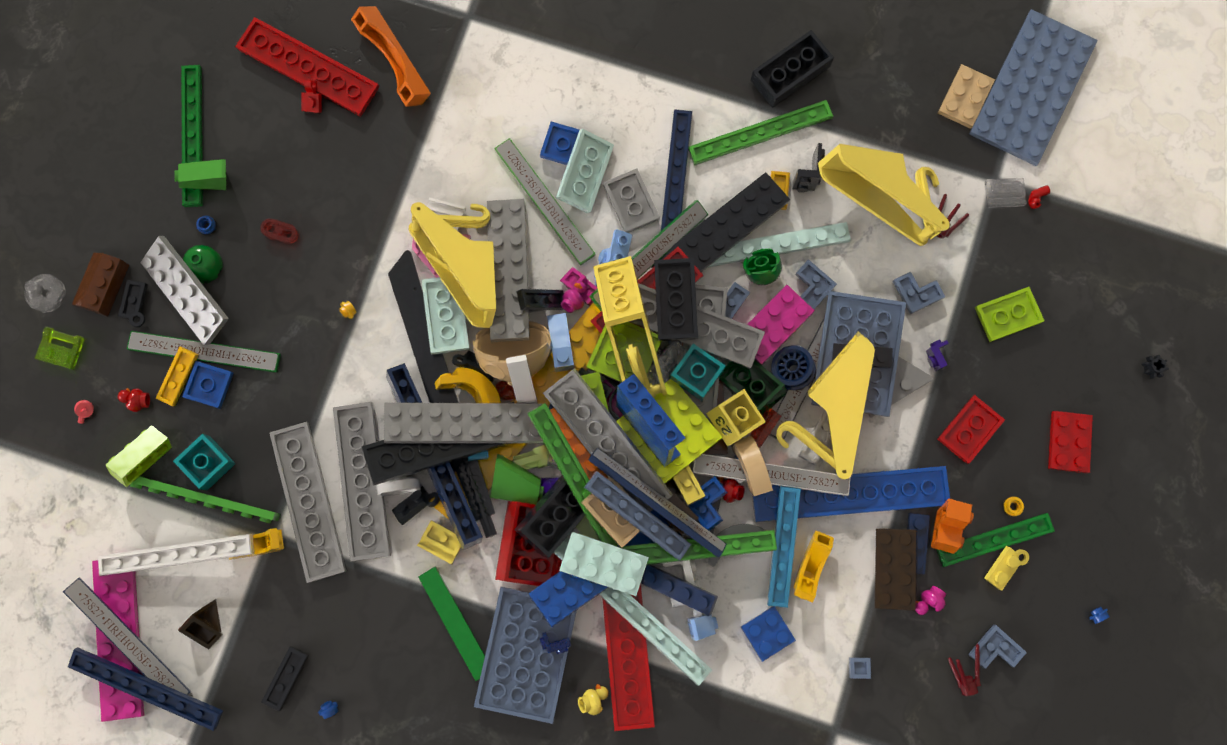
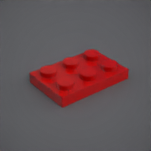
[937,395,1005,464]
[1048,411,1093,473]

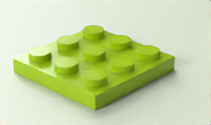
[586,322,662,383]

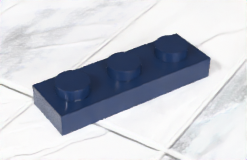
[907,513,930,575]

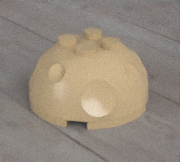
[473,321,552,385]

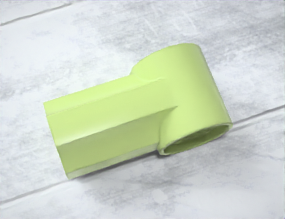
[513,445,554,470]

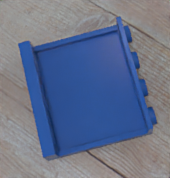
[616,374,685,467]

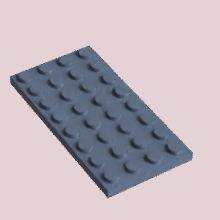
[969,9,1098,166]

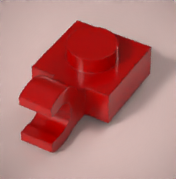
[301,79,322,113]

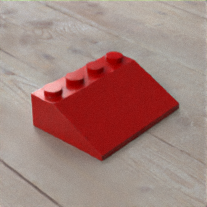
[495,501,562,586]

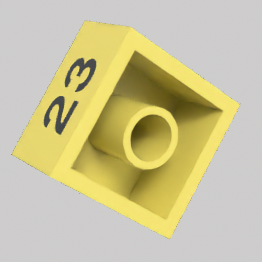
[706,389,766,447]

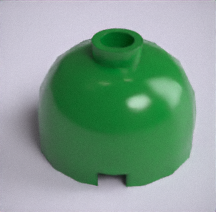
[183,245,223,283]
[743,249,782,285]

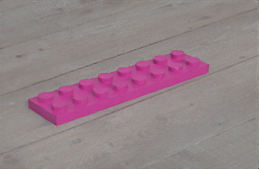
[92,560,144,722]

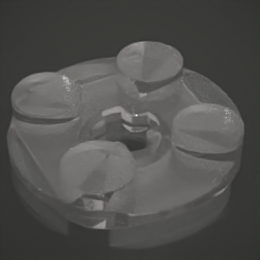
[24,274,66,312]

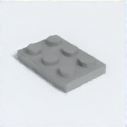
[603,168,660,233]

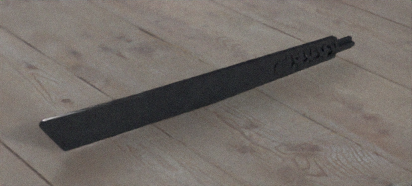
[388,250,497,538]

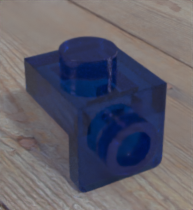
[540,632,571,654]

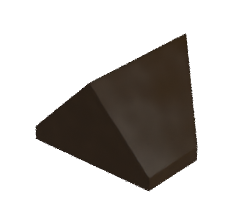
[178,599,223,650]

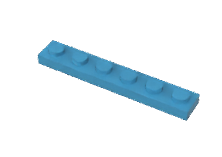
[767,486,801,608]

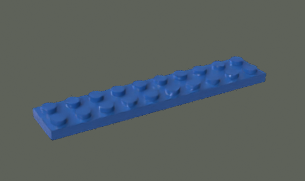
[752,466,950,522]

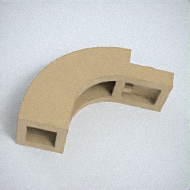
[731,436,773,496]

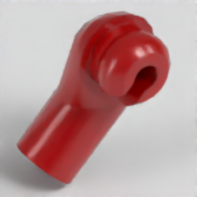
[1028,185,1050,209]

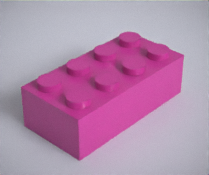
[747,285,815,365]

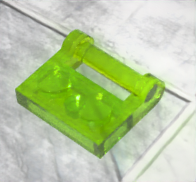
[35,327,84,370]

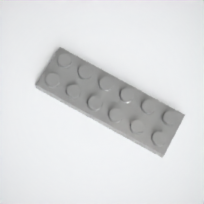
[140,236,229,345]

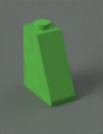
[175,159,226,190]
[490,454,544,505]

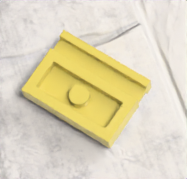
[417,520,462,564]

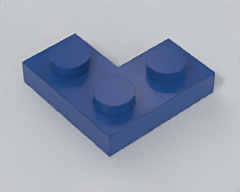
[684,476,728,531]

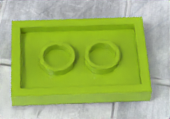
[975,287,1044,342]

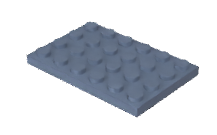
[811,291,906,417]
[474,587,577,724]

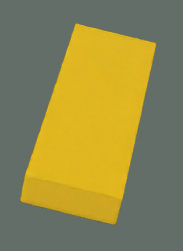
[155,346,199,406]

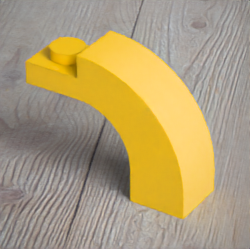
[435,367,501,403]
[229,528,284,560]
[793,530,834,603]

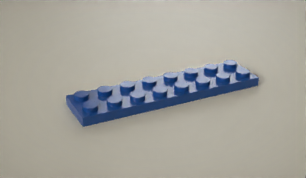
[529,510,669,628]

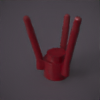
[937,194,969,239]
[948,644,981,696]

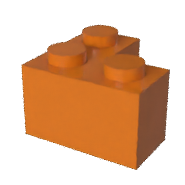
[931,499,974,554]

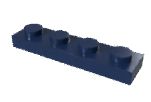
[641,564,718,616]

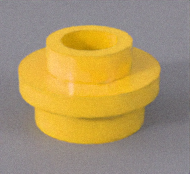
[339,301,357,319]
[1004,497,1024,516]

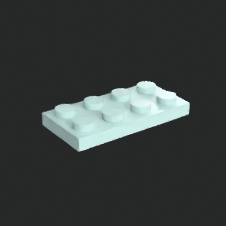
[556,129,614,213]
[421,277,470,355]
[559,532,649,596]

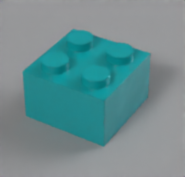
[670,343,726,401]
[173,434,236,491]

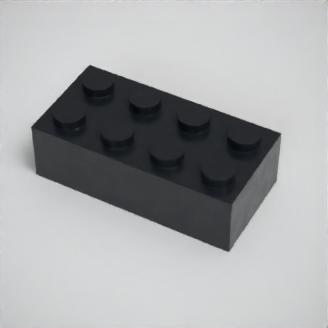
[751,30,834,108]
[654,258,698,341]
[514,475,585,558]

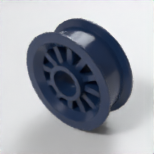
[771,345,816,390]

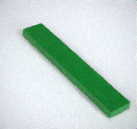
[936,513,1055,567]
[418,567,485,681]

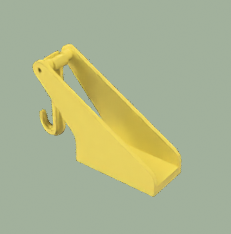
[818,144,950,246]
[408,202,496,328]
[593,256,667,397]
[776,331,875,479]

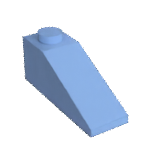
[547,313,574,372]
[687,614,718,641]

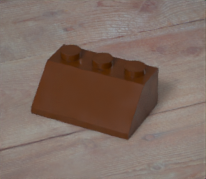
[72,253,129,317]

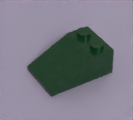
[719,359,786,417]

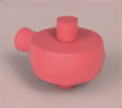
[74,400,94,424]

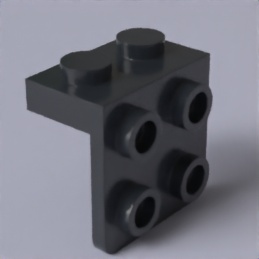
[792,143,825,192]

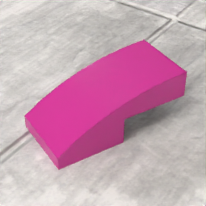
[560,267,597,306]

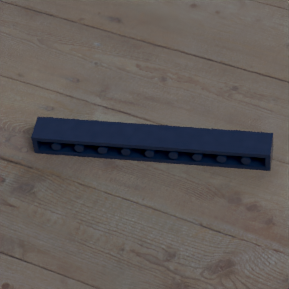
[386,363,483,550]

